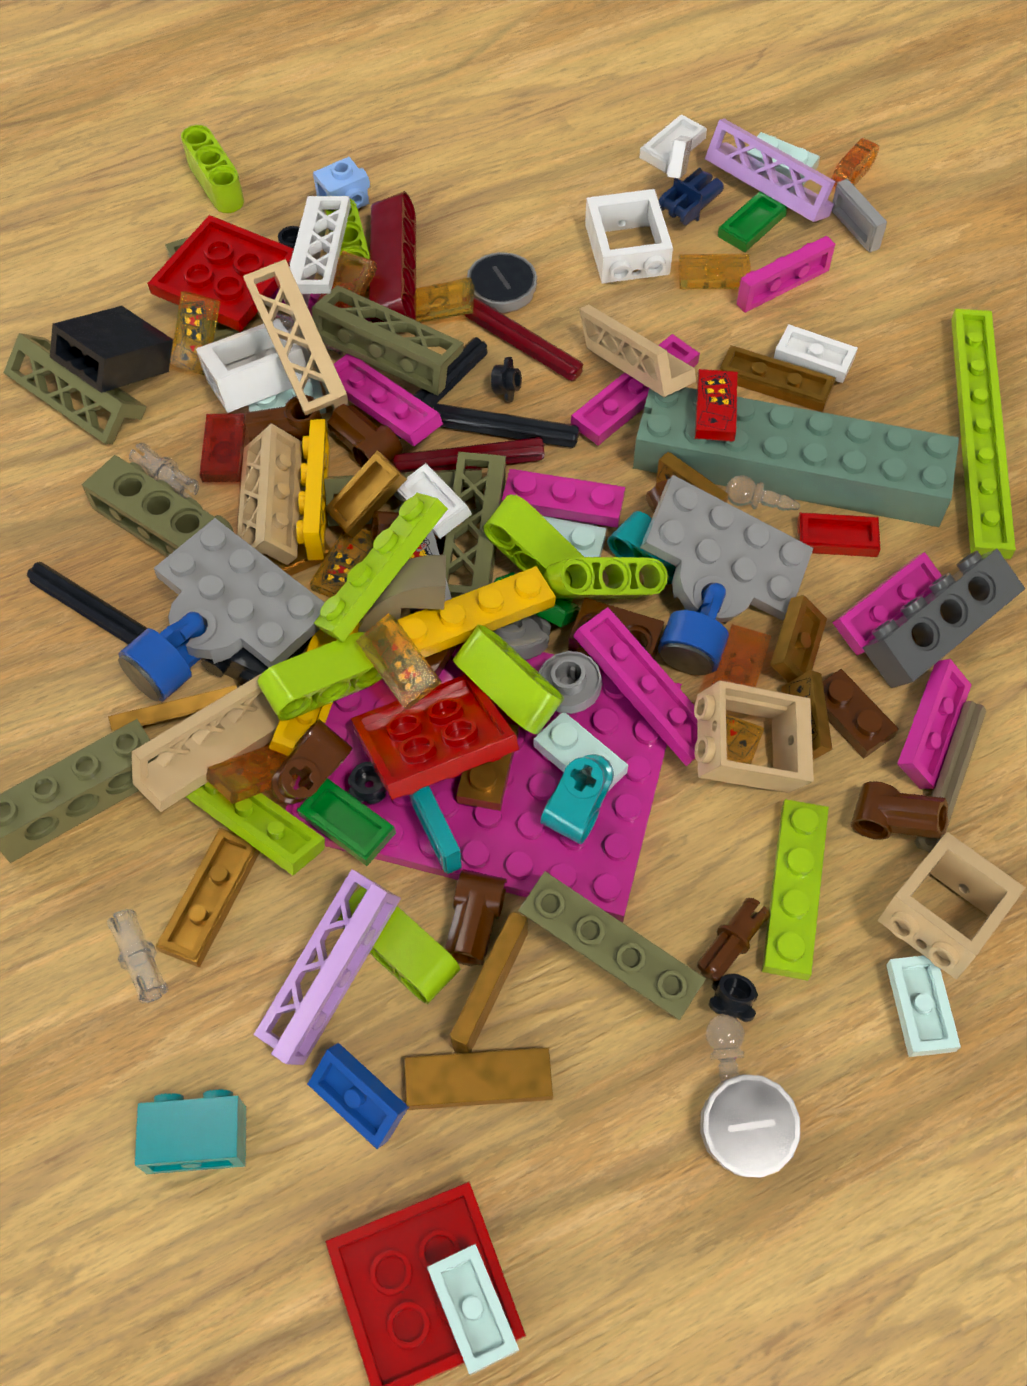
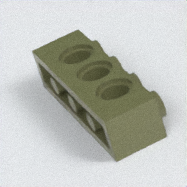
[82,455,234,557]
[0,719,159,863]
[518,871,706,1020]

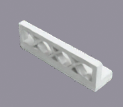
[289,196,351,307]

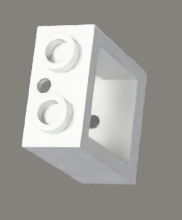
[585,189,673,284]
[196,319,311,413]

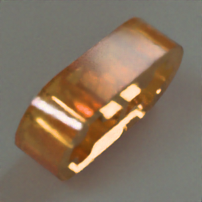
[832,138,880,187]

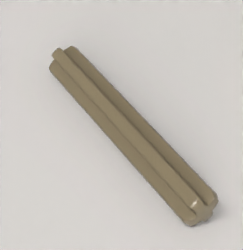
[915,701,986,853]

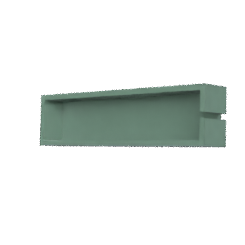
[633,387,959,527]

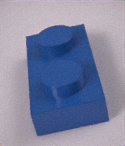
[307,1043,409,1149]

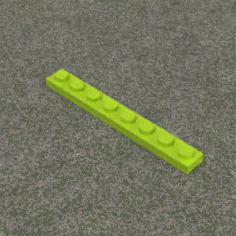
[951,309,1016,559]

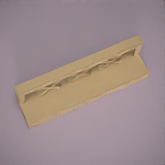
[243,259,349,416]
[579,304,697,397]
[237,423,302,565]
[132,673,279,812]

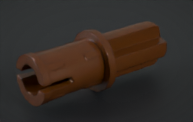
[697,897,770,982]

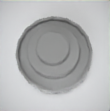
[539,651,602,714]

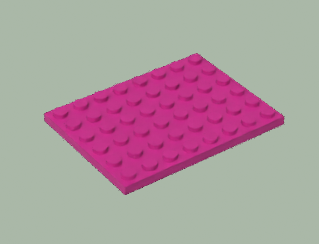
[285,641,682,922]

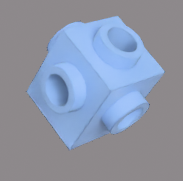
[313,157,370,210]

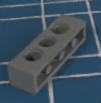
[863,549,1026,688]

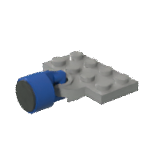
[640,475,813,675]
[118,518,325,702]

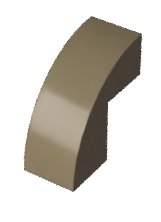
[358,555,446,641]

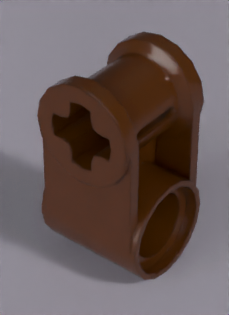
[271,719,353,805]

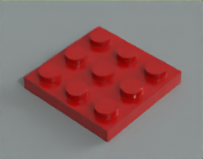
[147,215,294,332]
[350,674,520,800]
[325,1181,526,1386]

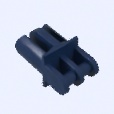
[658,167,724,225]

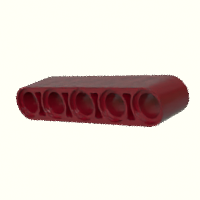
[369,191,416,323]

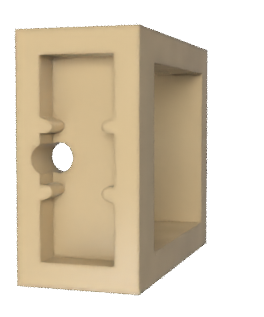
[694,680,814,793]
[877,832,1026,980]

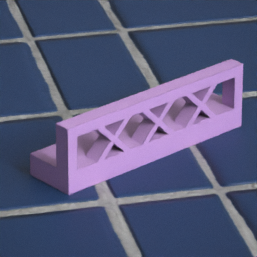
[704,119,836,222]
[254,869,401,1065]

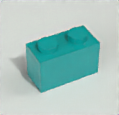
[135,1090,247,1175]

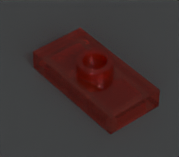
[200,413,246,483]

